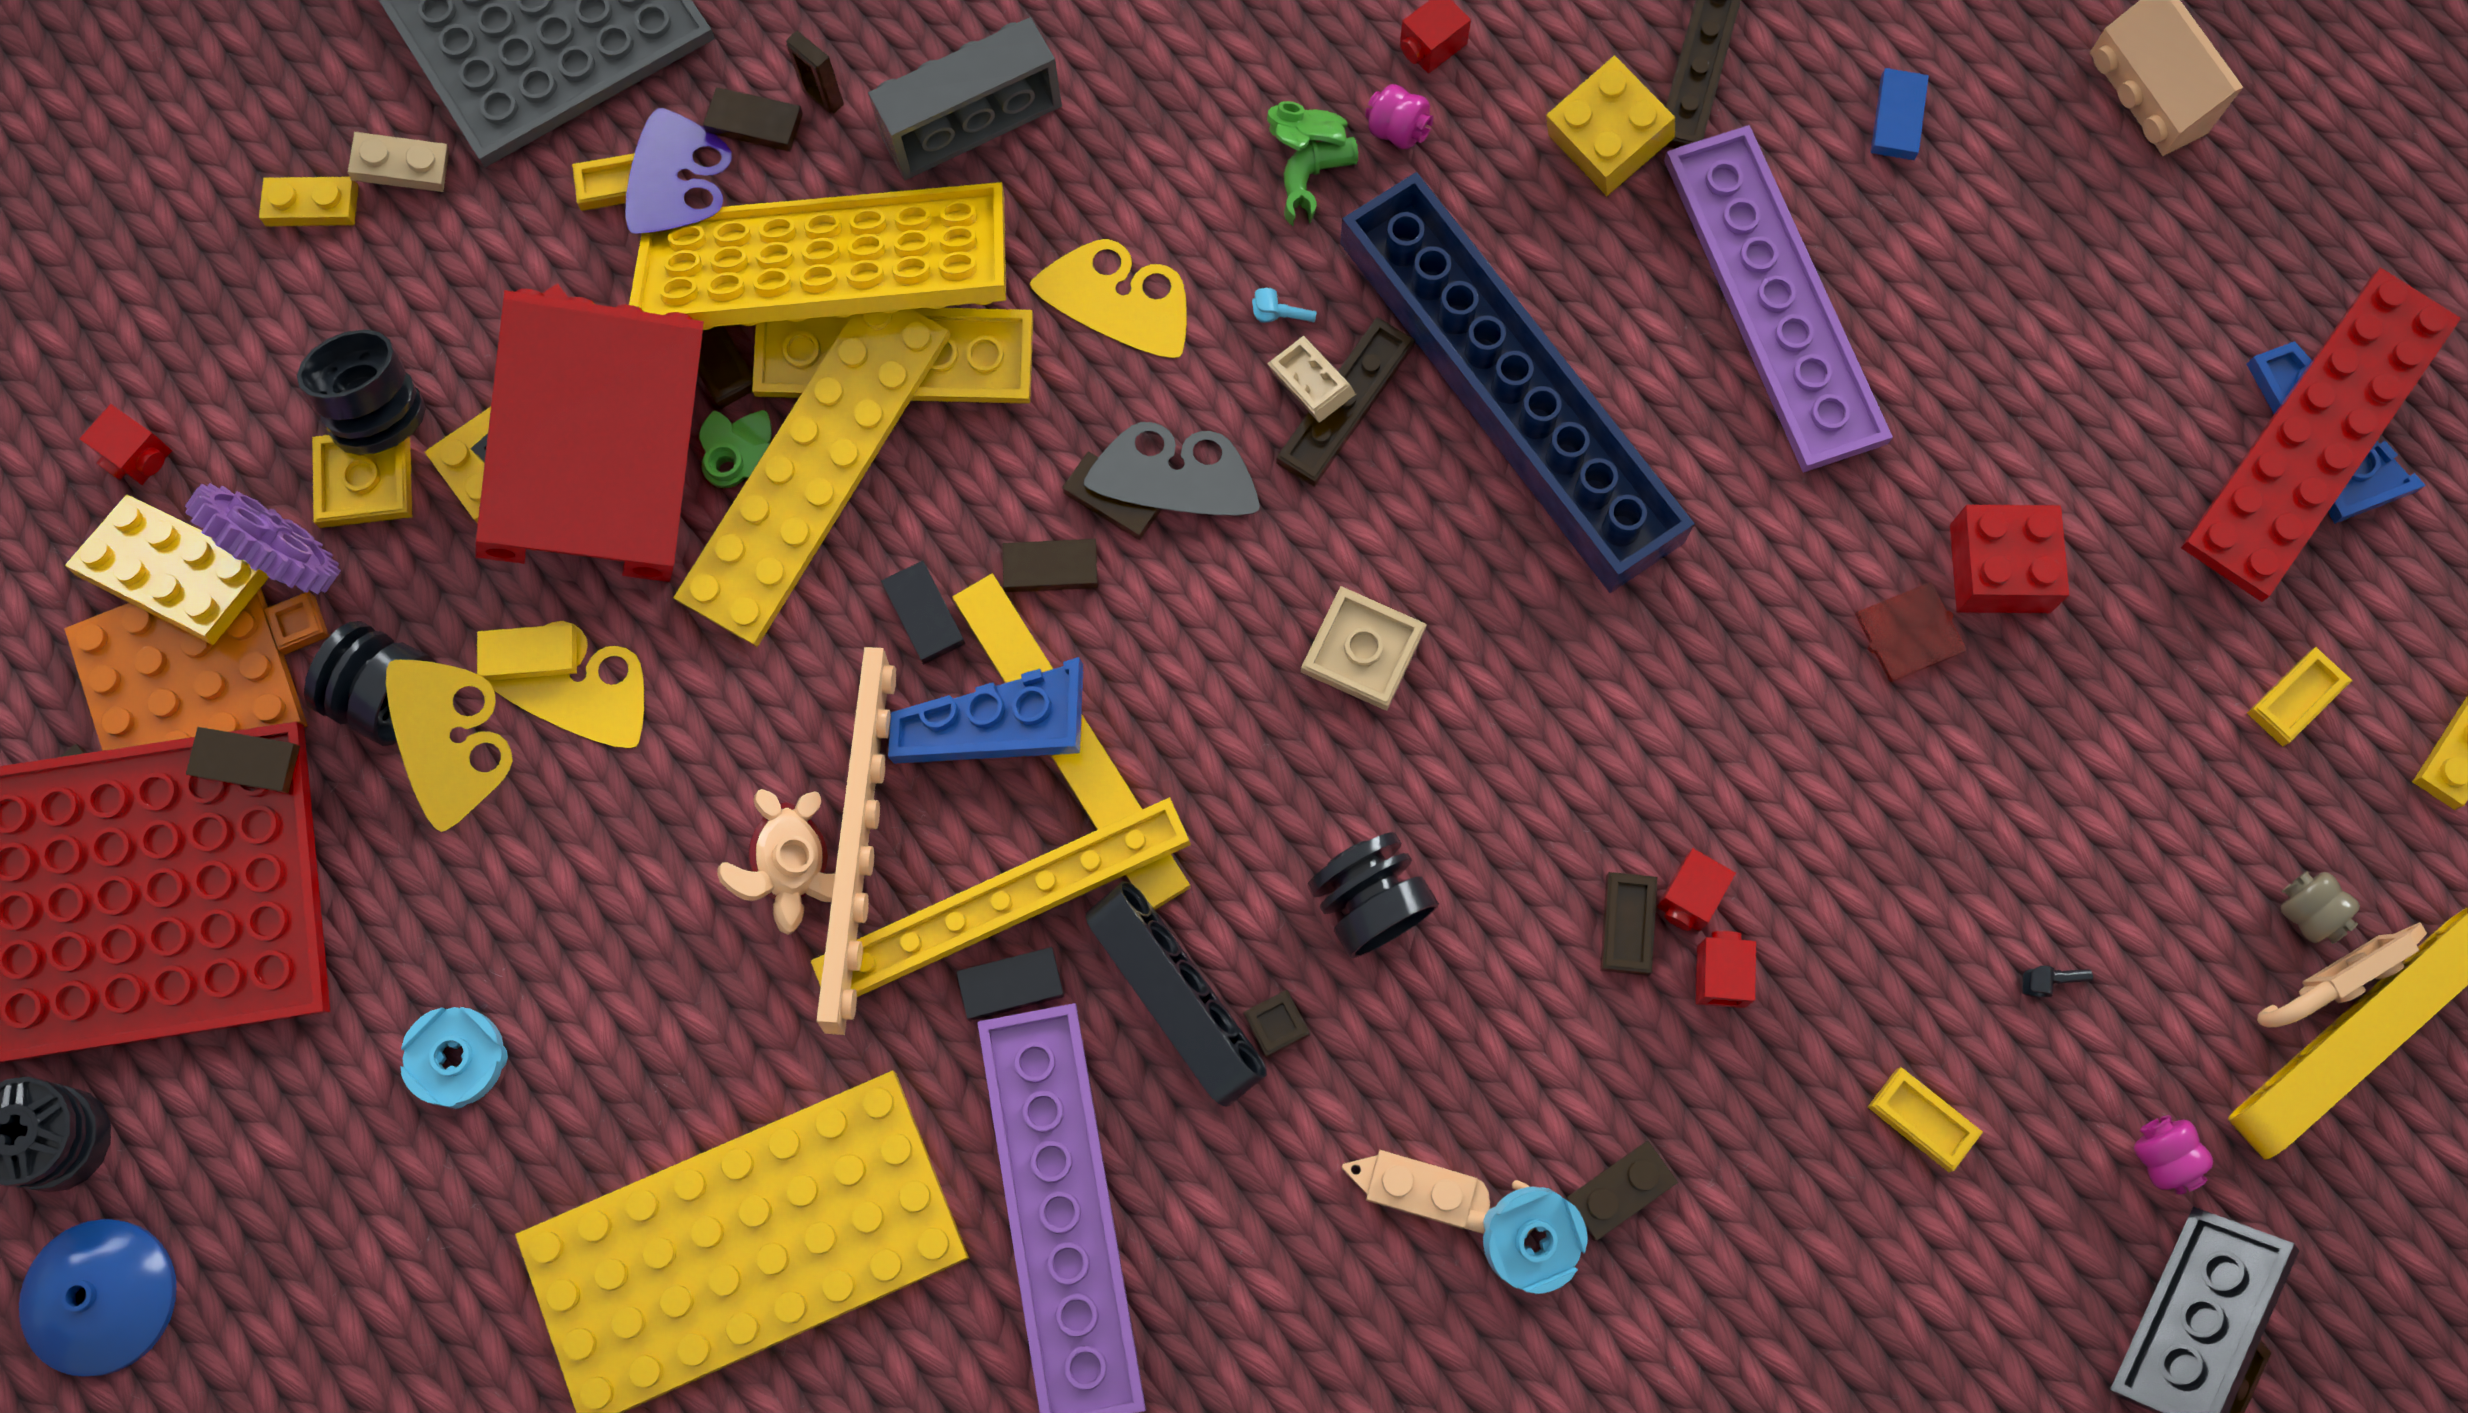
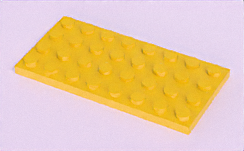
[629,182,1006,330]
[515,1070,969,1413]

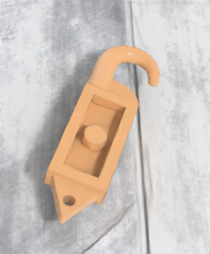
[2257,922,2427,1028]
[1341,1150,1535,1236]

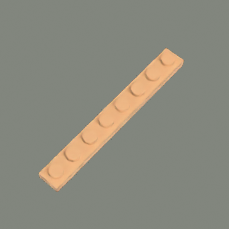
[816,647,896,1035]

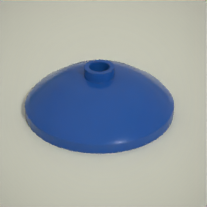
[19,1219,177,1376]

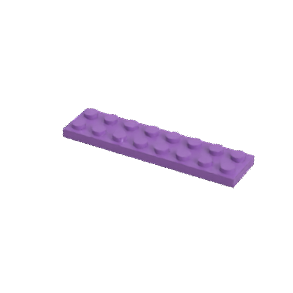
[1664,125,1893,473]
[977,1003,1146,1413]

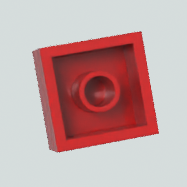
[1950,505,2069,613]

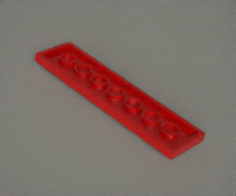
[2180,267,2461,602]

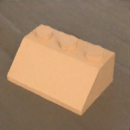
[2090,0,2243,156]

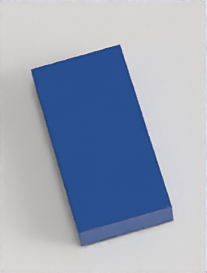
[1870,68,1929,160]

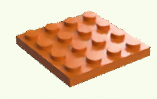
[64,588,308,751]

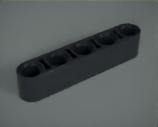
[1086,881,1267,1107]

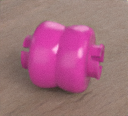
[1365,84,1434,149]
[2134,1115,2213,1195]

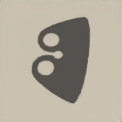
[1084,422,1260,515]

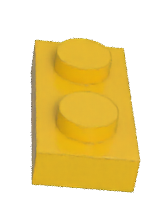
[259,177,359,226]

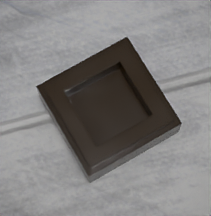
[1243,990,1310,1058]

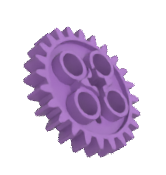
[185,483,341,594]

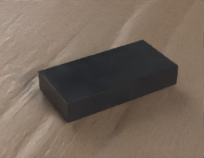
[881,560,965,665]
[956,947,1065,1021]

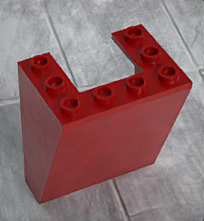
[475,289,704,582]

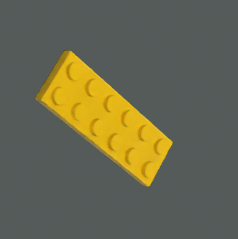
[752,308,1033,404]

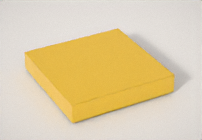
[312,435,412,528]

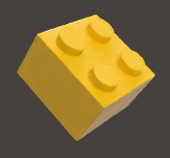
[1546,55,1675,196]

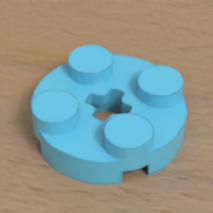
[400,1007,508,1109]
[1483,1187,1587,1294]

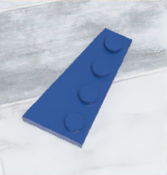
[2246,341,2426,524]
[888,657,1083,764]

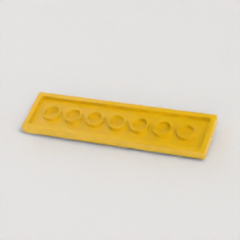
[673,309,951,647]

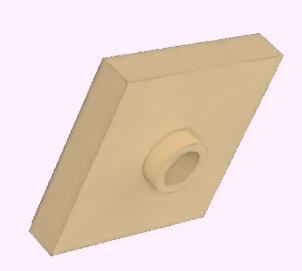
[1301,586,1427,711]

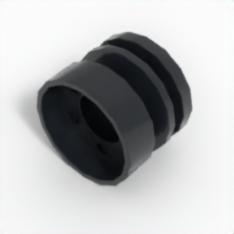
[297,329,426,455]
[303,621,436,746]
[1307,832,1439,959]
[0,1077,111,1192]

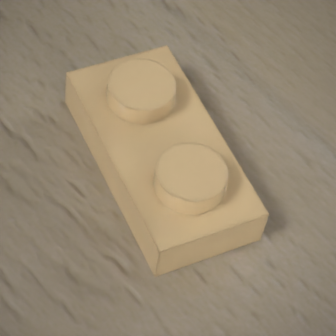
[348,132,449,192]

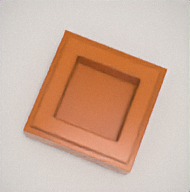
[264,591,329,655]

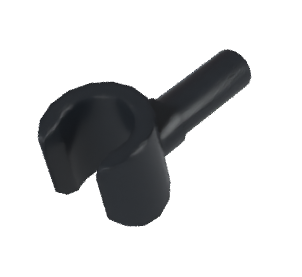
[2022,965,2093,997]

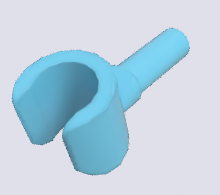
[1252,288,1317,323]

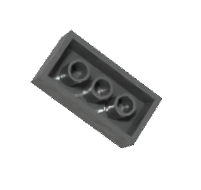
[868,17,1062,181]

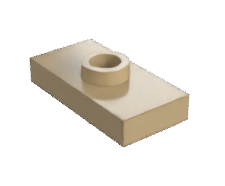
[1268,336,1356,423]

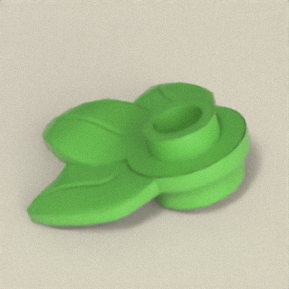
[1267,101,1348,151]
[699,410,772,488]

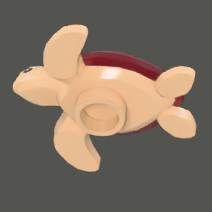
[717,789,835,935]

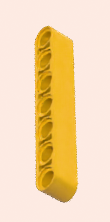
[2227,907,2468,1160]

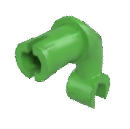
[1284,137,1358,226]

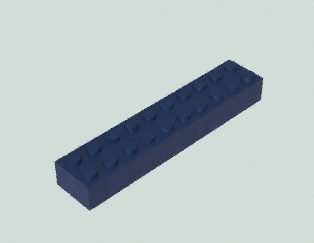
[1340,172,1695,593]

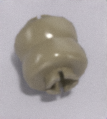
[2280,871,2360,944]

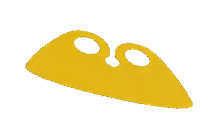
[1030,239,1187,358]
[489,621,644,748]
[386,660,513,832]

